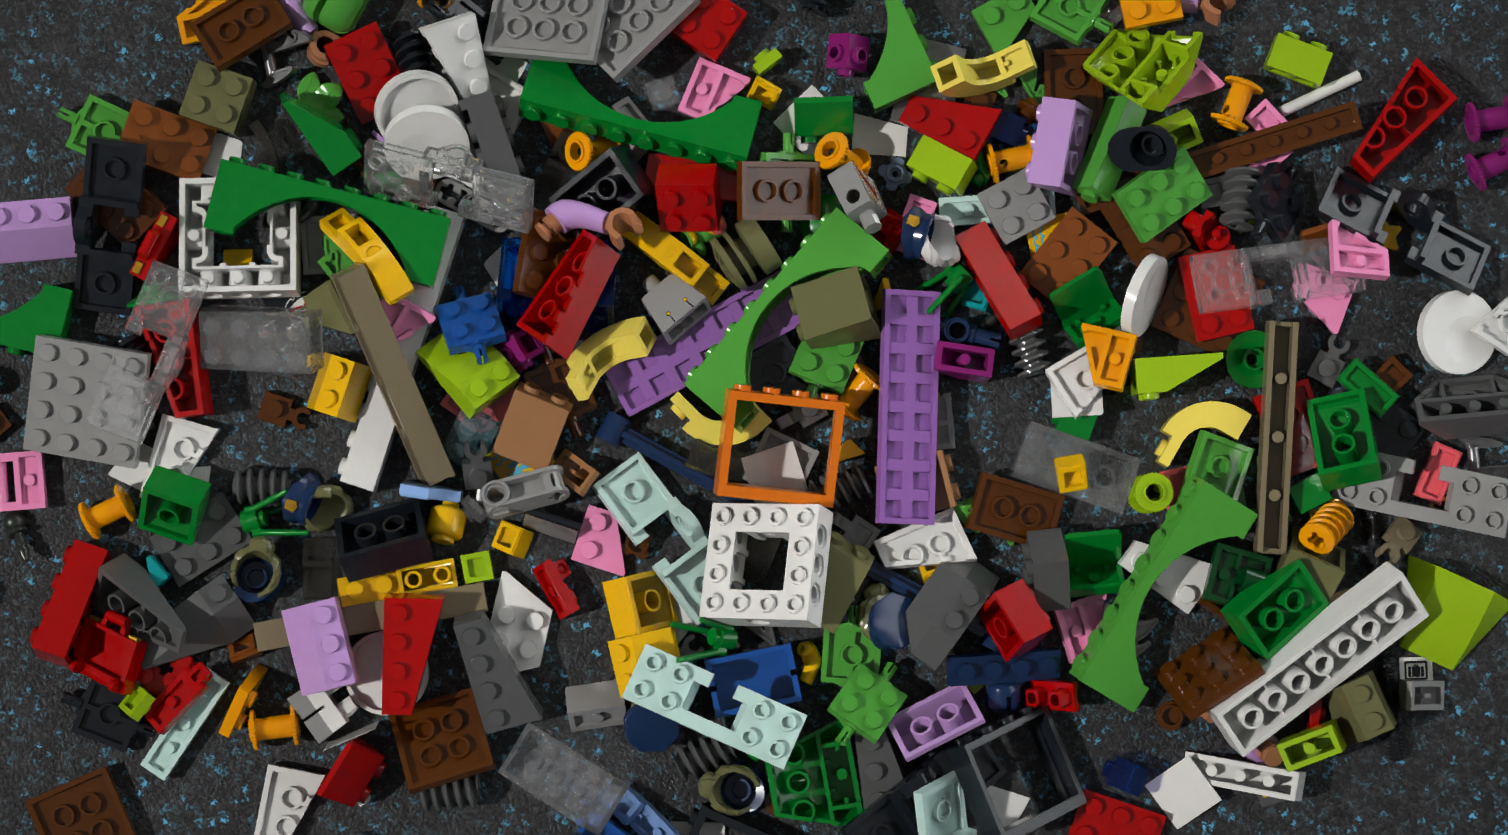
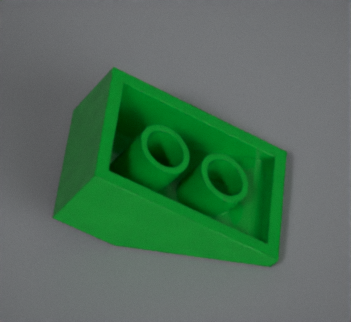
[279,92,362,176]
[1306,388,1383,491]
[1220,559,1330,661]

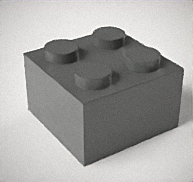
[1022,528,1071,611]

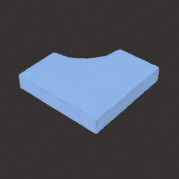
[399,480,464,503]

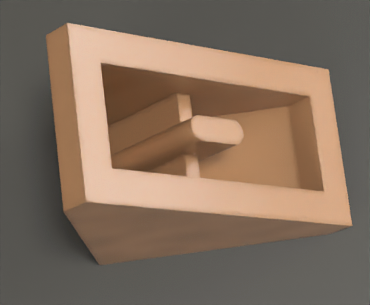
[553,448,601,497]

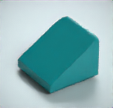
[961,280,994,314]
[146,555,173,589]

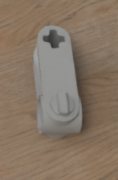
[481,465,570,519]

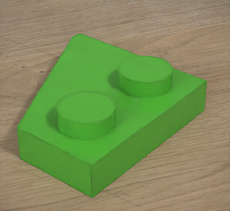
[971,0,1035,53]

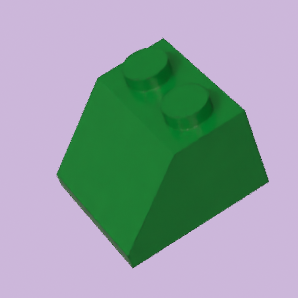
[794,96,853,144]
[137,465,211,546]

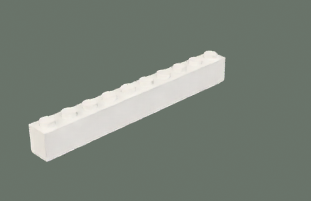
[338,204,467,492]

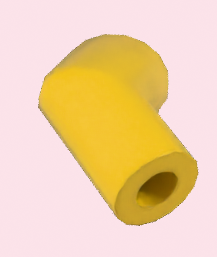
[797,641,822,685]

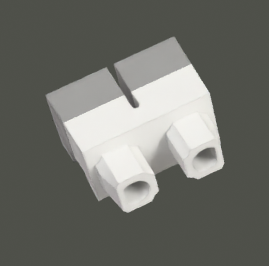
[287,686,359,744]

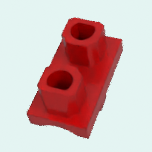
[1182,210,1231,252]
[1025,679,1080,712]

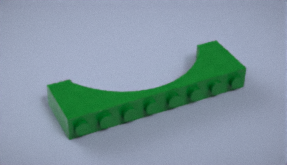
[518,60,762,172]
[203,156,451,289]
[0,284,74,356]

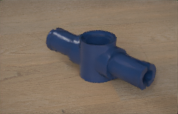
[940,317,1003,351]

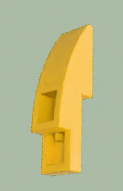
[319,207,414,306]
[621,211,730,306]
[336,558,458,607]

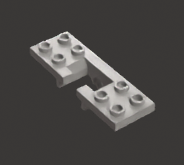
[1331,452,1508,538]

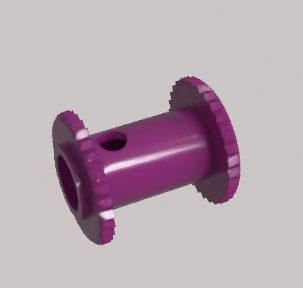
[1463,96,1508,143]
[1464,137,1508,191]

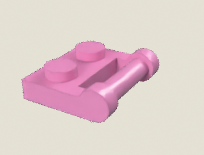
[0,451,48,512]

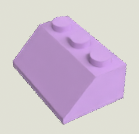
[1026,96,1093,196]
[0,196,77,264]
[281,596,360,696]
[888,685,986,762]

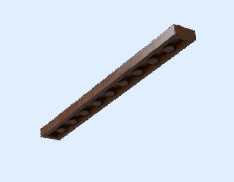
[1076,101,1363,215]

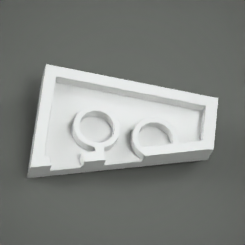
[1045,326,1135,420]

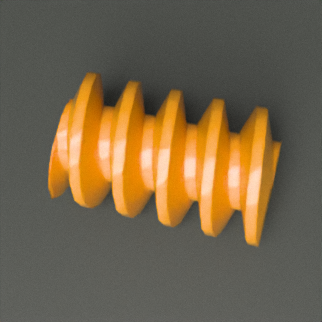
[1299,498,1354,554]

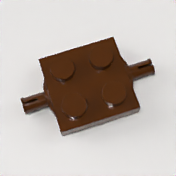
[523,345,598,439]

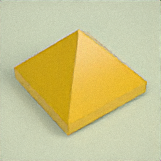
[747,75,782,111]

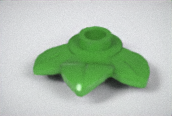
[297,72,345,122]

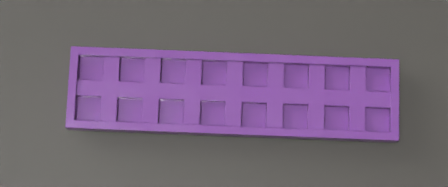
[605,270,800,417]
[875,289,941,525]

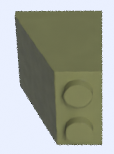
[789,266,881,349]
[1271,526,1346,602]
[821,531,875,634]
[1321,670,1397,746]

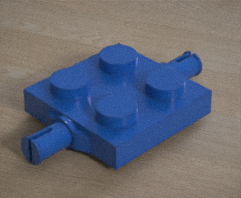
[435,285,506,365]

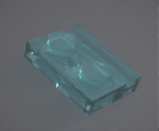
[443,410,502,466]

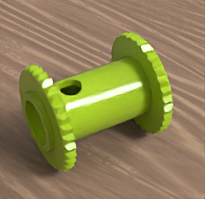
[1126,472,1174,514]

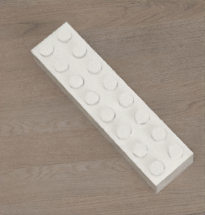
[1207,561,1429,757]

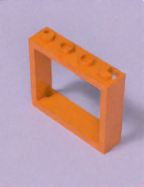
[713,384,846,508]

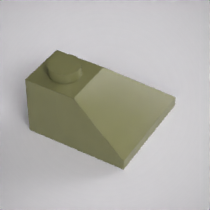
[302,280,356,337]

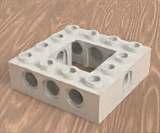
[179,177,301,299]
[699,503,833,628]

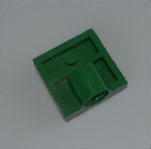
[1201,542,1273,606]

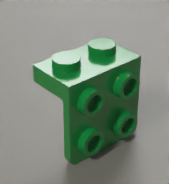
[1049,266,1122,349]
[1063,529,1125,598]

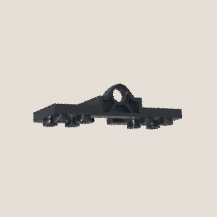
[73,135,148,316]
[1314,166,1491,296]
[840,728,1007,835]

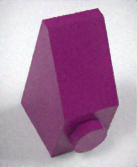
[934,340,995,383]

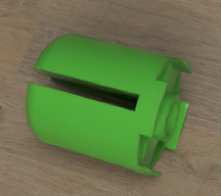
[302,0,370,34]

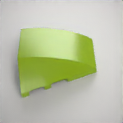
[1083,29,1203,112]
[1399,555,1508,671]

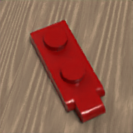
[144,662,213,735]

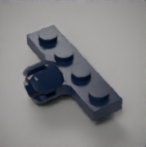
[947,647,1061,712]

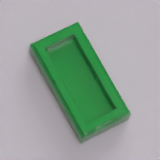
[1335,358,1400,418]

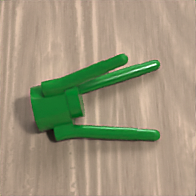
[913,263,974,318]
[239,489,309,538]
[670,617,738,663]

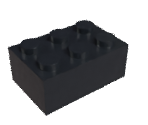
[548,144,655,239]
[334,498,434,583]

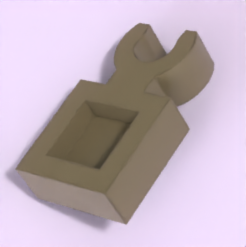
[1375,516,1423,565]

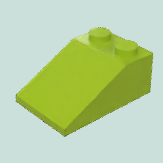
[415,333,520,420]
[1129,352,1223,401]

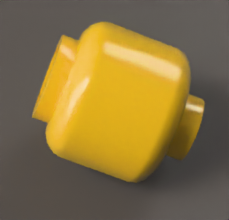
[427,501,467,545]

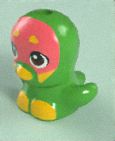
[678,215,727,256]

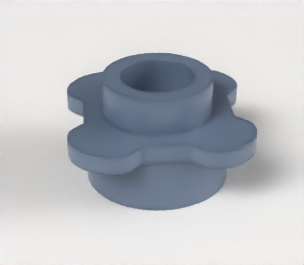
[878,157,912,191]

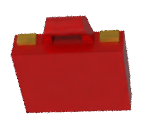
[129,210,179,285]
[69,609,148,695]

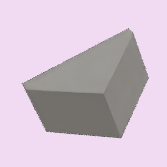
[1398,679,1445,711]

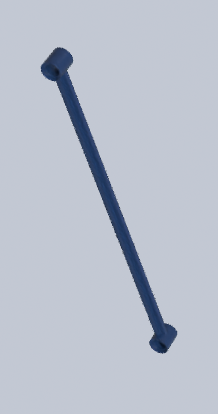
[596,410,999,652]

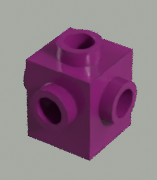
[826,33,870,78]
[494,329,545,372]

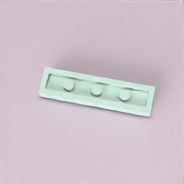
[938,190,1056,227]
[140,667,231,781]

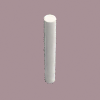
[1278,70,1362,117]

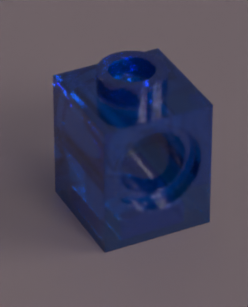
[988,106,1028,148]
[1101,755,1150,797]

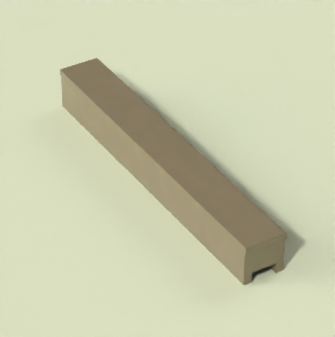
[330,262,455,487]
[1253,321,1299,555]
[253,582,489,652]

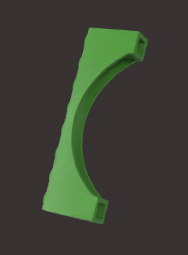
[863,0,937,114]
[684,207,893,433]
[1069,474,1258,713]

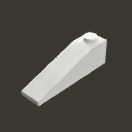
[1185,751,1306,801]

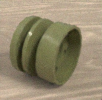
[709,220,783,292]

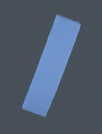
[605,783,681,835]

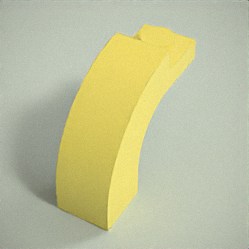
[930,39,1038,97]
[566,316,657,401]
[670,391,772,446]
[1154,401,1252,468]

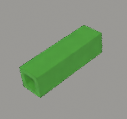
[1072,96,1147,204]

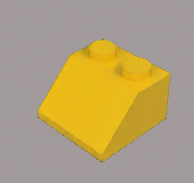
[306,353,372,423]
[602,570,680,639]
[607,626,681,698]

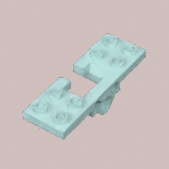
[592,452,708,626]
[622,644,808,770]
[913,771,977,835]

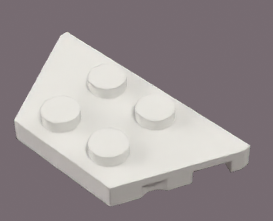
[490,571,553,672]

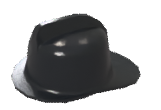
[1108,124,1177,172]

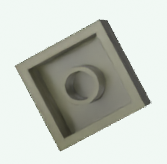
[179,60,258,137]

